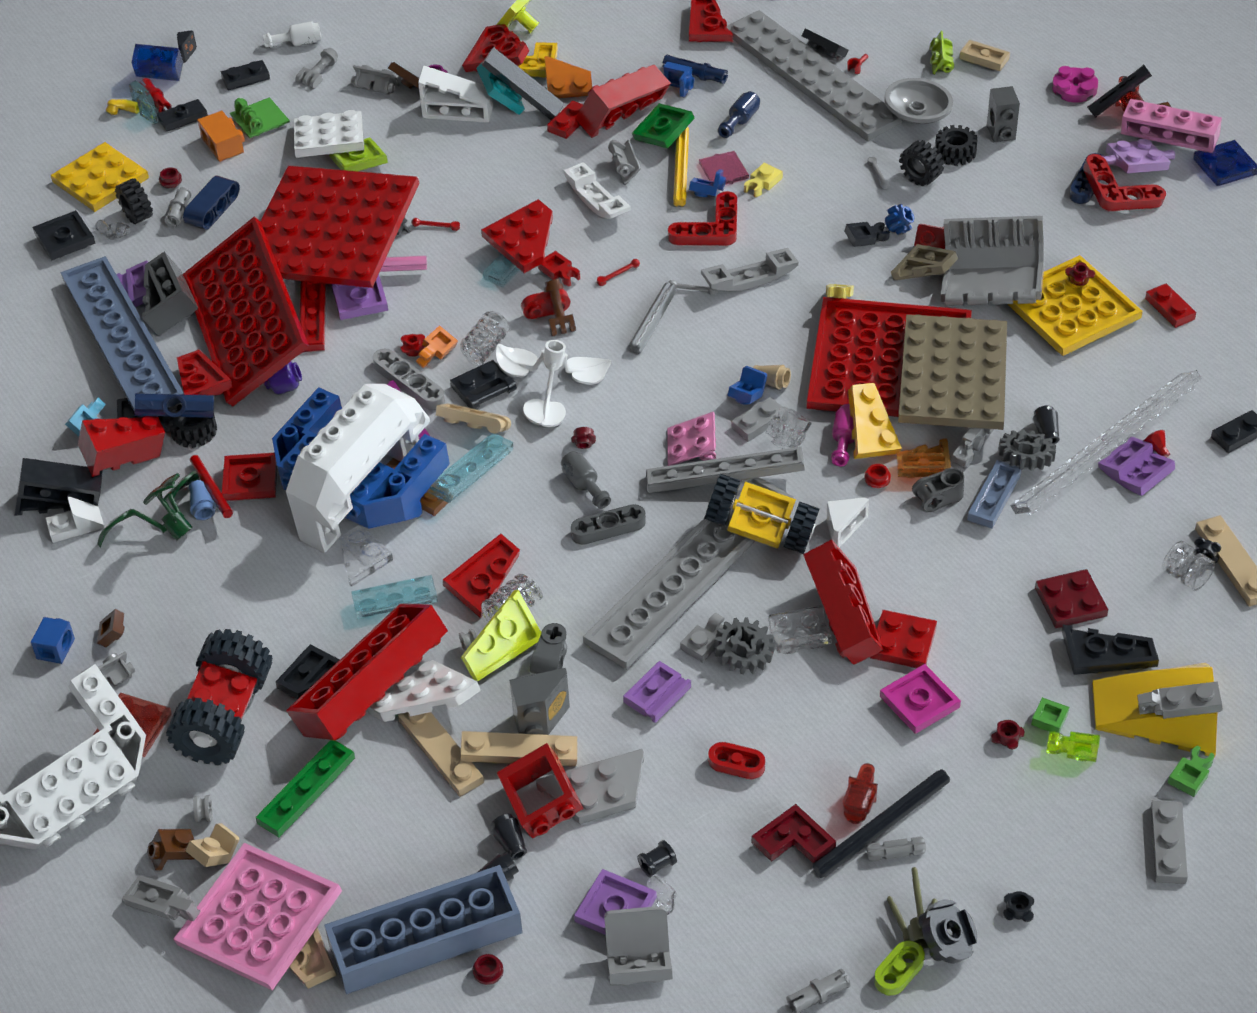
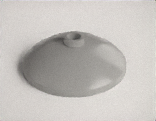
[884,78,953,124]

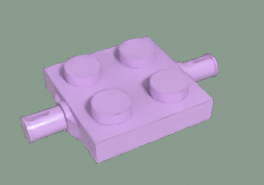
[1103,139,1175,174]

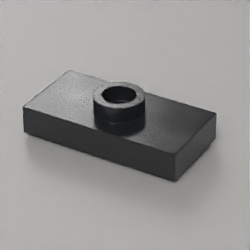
[157,99,208,132]

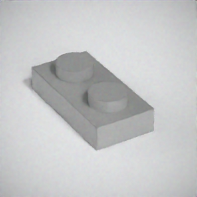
[731,397,787,442]

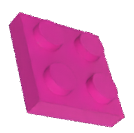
[880,664,961,734]

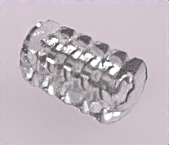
[460,311,510,365]
[481,574,543,622]

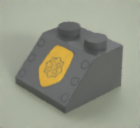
[509,668,570,735]

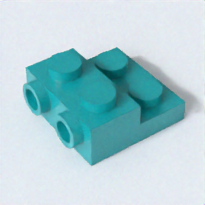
[476,61,525,115]

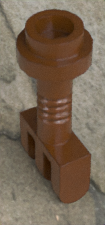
[544,279,576,336]

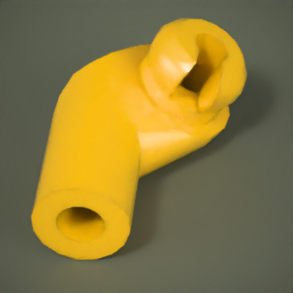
[106,99,141,115]

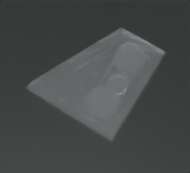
[339,525,393,587]

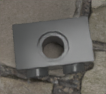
[987,86,1020,142]

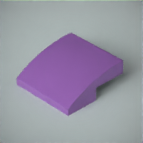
[1098,437,1175,496]

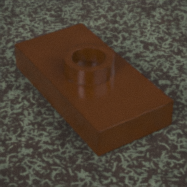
[388,62,420,89]

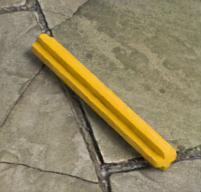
[673,127,689,207]

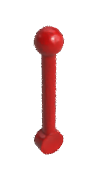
[411,218,460,231]
[597,259,640,286]

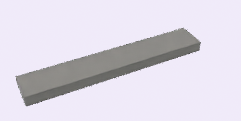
[646,447,805,493]

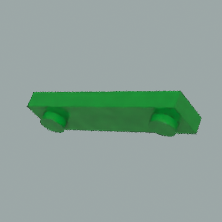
[255,740,355,838]

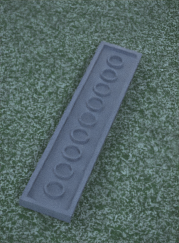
[60,256,184,418]

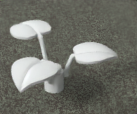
[496,340,611,427]

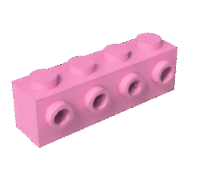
[1121,99,1222,153]

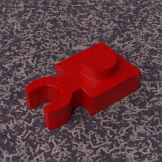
[538,251,580,286]

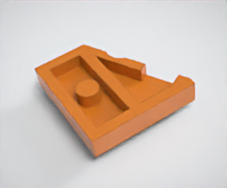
[544,56,592,98]

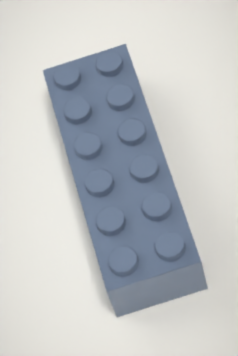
[324,865,523,994]

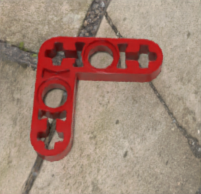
[1083,154,1166,211]
[668,191,737,246]

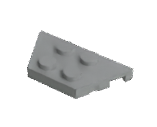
[536,749,644,824]

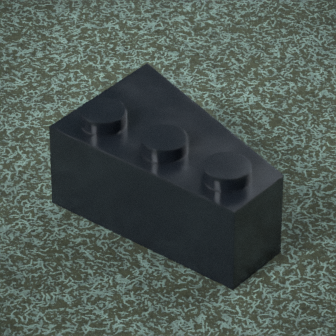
[14,458,103,516]

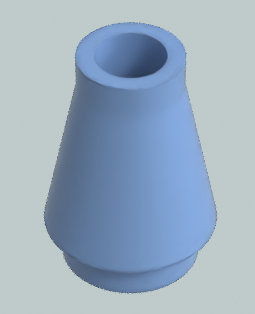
[189,480,216,520]

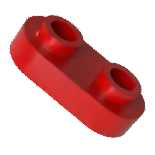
[521,289,571,319]
[708,742,766,779]

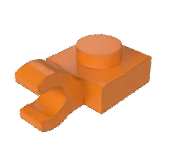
[416,325,458,368]

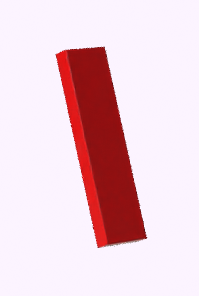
[300,281,326,352]

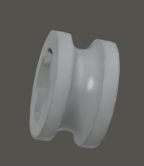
[459,629,477,652]
[193,795,212,823]

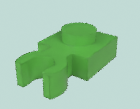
[1168,746,1214,797]

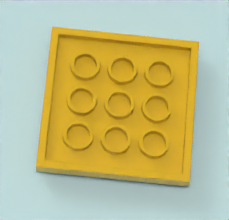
[1007,255,1143,356]

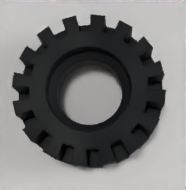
[935,125,978,166]
[899,140,944,186]
[115,178,153,224]
[168,404,217,448]

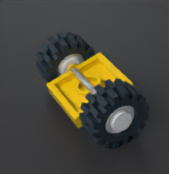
[704,473,820,554]

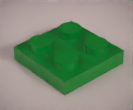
[632,103,695,149]

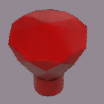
[1143,430,1170,457]

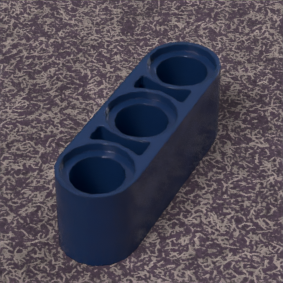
[183,175,240,230]

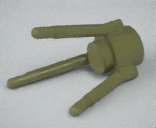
[887,867,938,949]

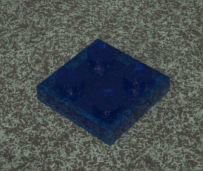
[1193,140,1257,187]

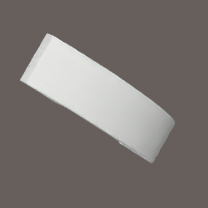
[563,162,631,219]

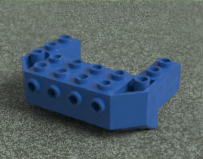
[272,387,450,529]

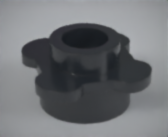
[1192,537,1221,565]
[1003,891,1035,922]

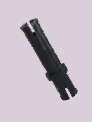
[1087,64,1152,118]

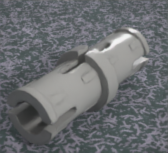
[165,187,191,227]
[786,969,851,1013]

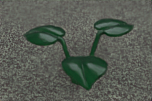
[98,471,199,548]

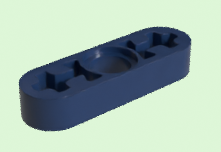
[1069,153,1104,204]

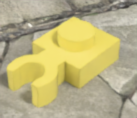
[744,163,783,198]
[826,284,854,299]

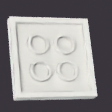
[294,110,364,158]

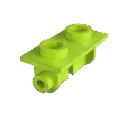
[929,30,954,75]

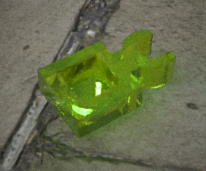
[1047,731,1100,762]

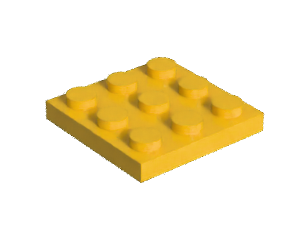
[50,142,149,212]

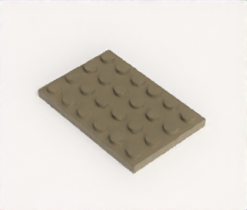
[898,314,1007,430]

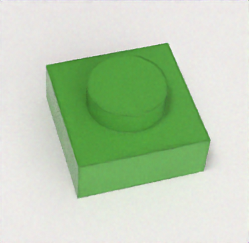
[1031,697,1070,735]

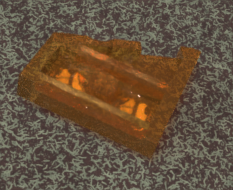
[896,438,951,478]

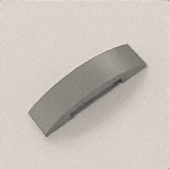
[701,248,799,291]

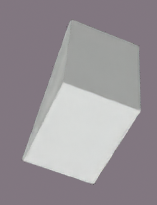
[827,497,869,548]

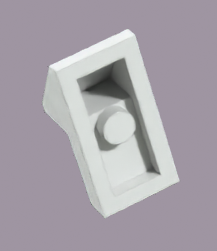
[46,497,104,543]

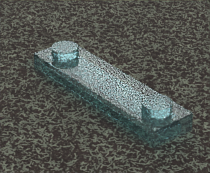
[428,433,513,503]

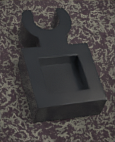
[844,222,890,247]

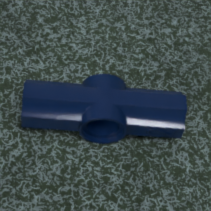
[135,393,214,418]

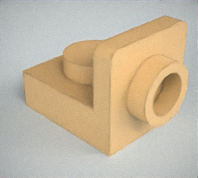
[185,823,239,867]

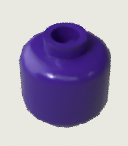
[264,361,302,395]

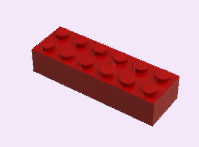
[286,604,448,740]

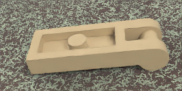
[435,403,511,434]

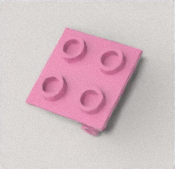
[667,411,716,466]

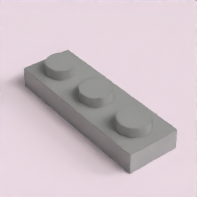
[1150,800,1188,884]

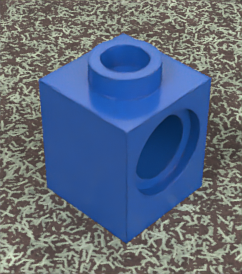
[31,617,75,664]

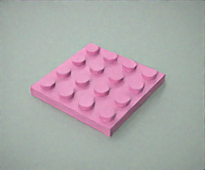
[173,843,342,991]

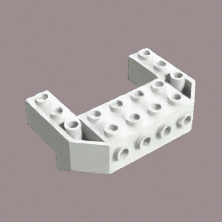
[286,384,430,553]
[0,664,146,850]

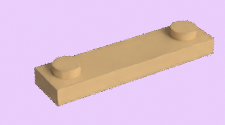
[1195,515,1257,607]
[398,712,484,797]
[460,731,577,766]

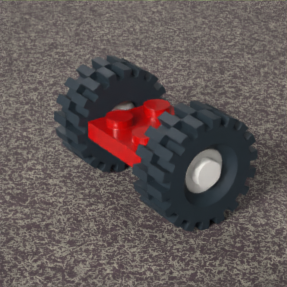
[166,629,273,766]

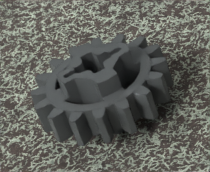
[998,429,1056,471]
[713,617,776,675]

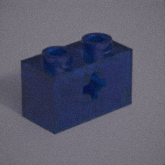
[131,44,183,81]

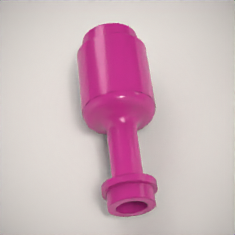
[831,404,855,467]

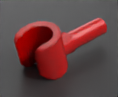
[847,54,869,74]

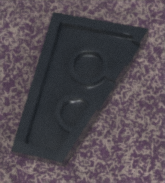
[1062,624,1159,675]

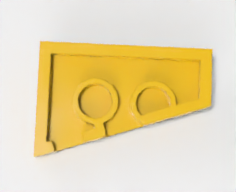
[848,383,902,459]

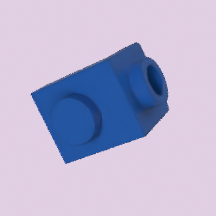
[664,62,694,97]
[689,169,726,197]
[727,366,767,405]

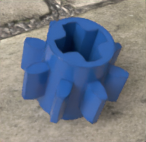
[885,204,915,235]

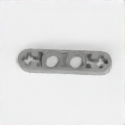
[373,348,445,410]

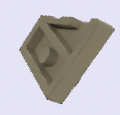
[891,244,958,280]

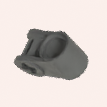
[912,468,965,512]
[530,623,567,674]

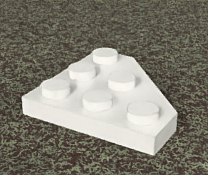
[368,660,481,722]

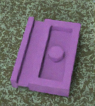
[116,260,148,307]
[623,661,691,723]

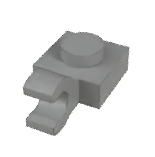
[680,613,725,663]

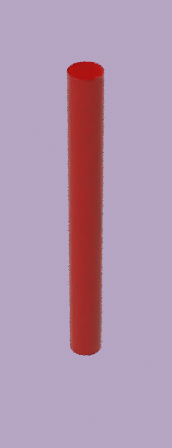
[190,455,233,518]

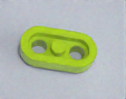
[874,941,925,996]

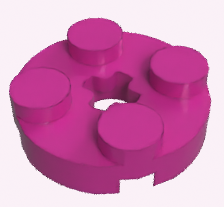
[1052,66,1098,103]

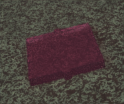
[699,151,749,185]

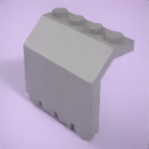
[941,216,1044,306]

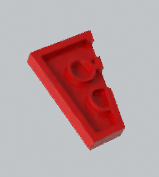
[177,349,232,396]

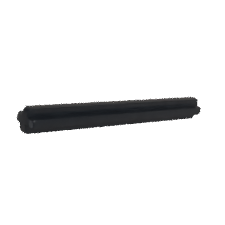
[813,769,950,878]

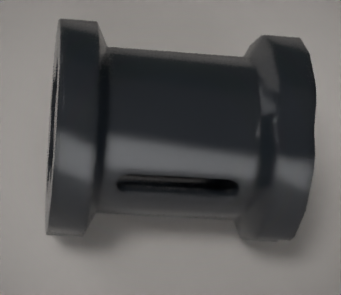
[637,840,677,878]

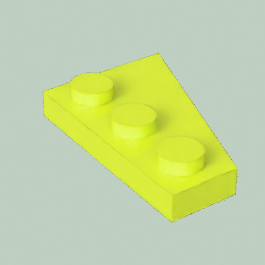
[461,590,541,681]

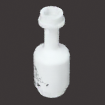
[263,21,322,48]

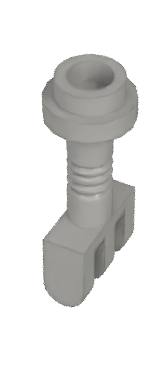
[295,48,338,88]

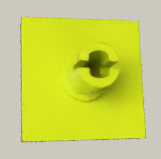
[496,0,539,33]

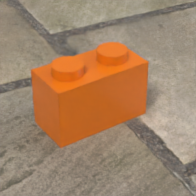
[197,110,245,162]

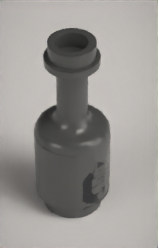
[561,451,611,509]

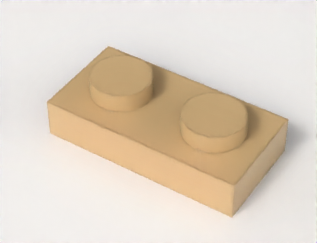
[959,40,1010,71]

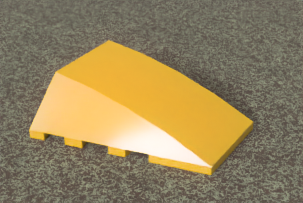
[1092,662,1218,758]

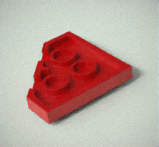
[462,24,529,72]
[481,199,553,273]

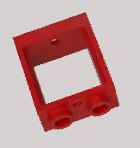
[497,743,584,839]

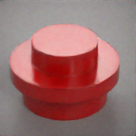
[864,464,891,488]

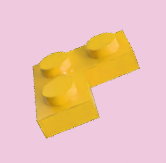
[518,42,558,78]

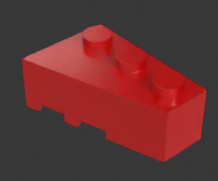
[78,416,165,477]

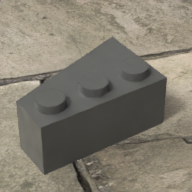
[142,251,198,336]

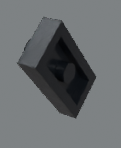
[801,28,849,58]
[220,60,270,91]
[1211,410,1257,453]

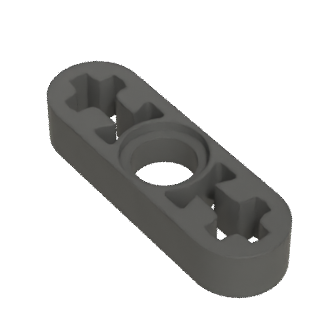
[571,504,646,545]

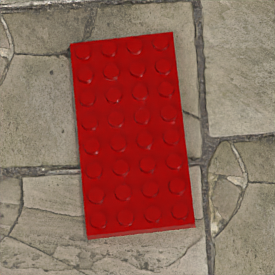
[183,216,309,407]

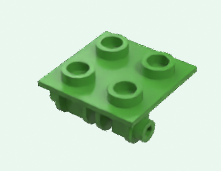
[230,97,290,138]

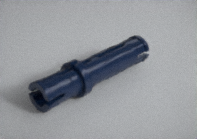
[662,54,728,84]

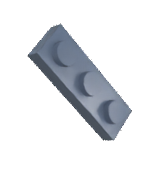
[967,460,1022,529]

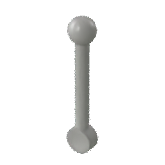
[868,157,890,189]
[668,280,718,295]

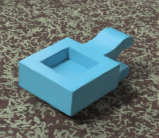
[65,398,106,437]

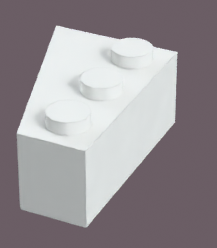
[418,66,494,122]

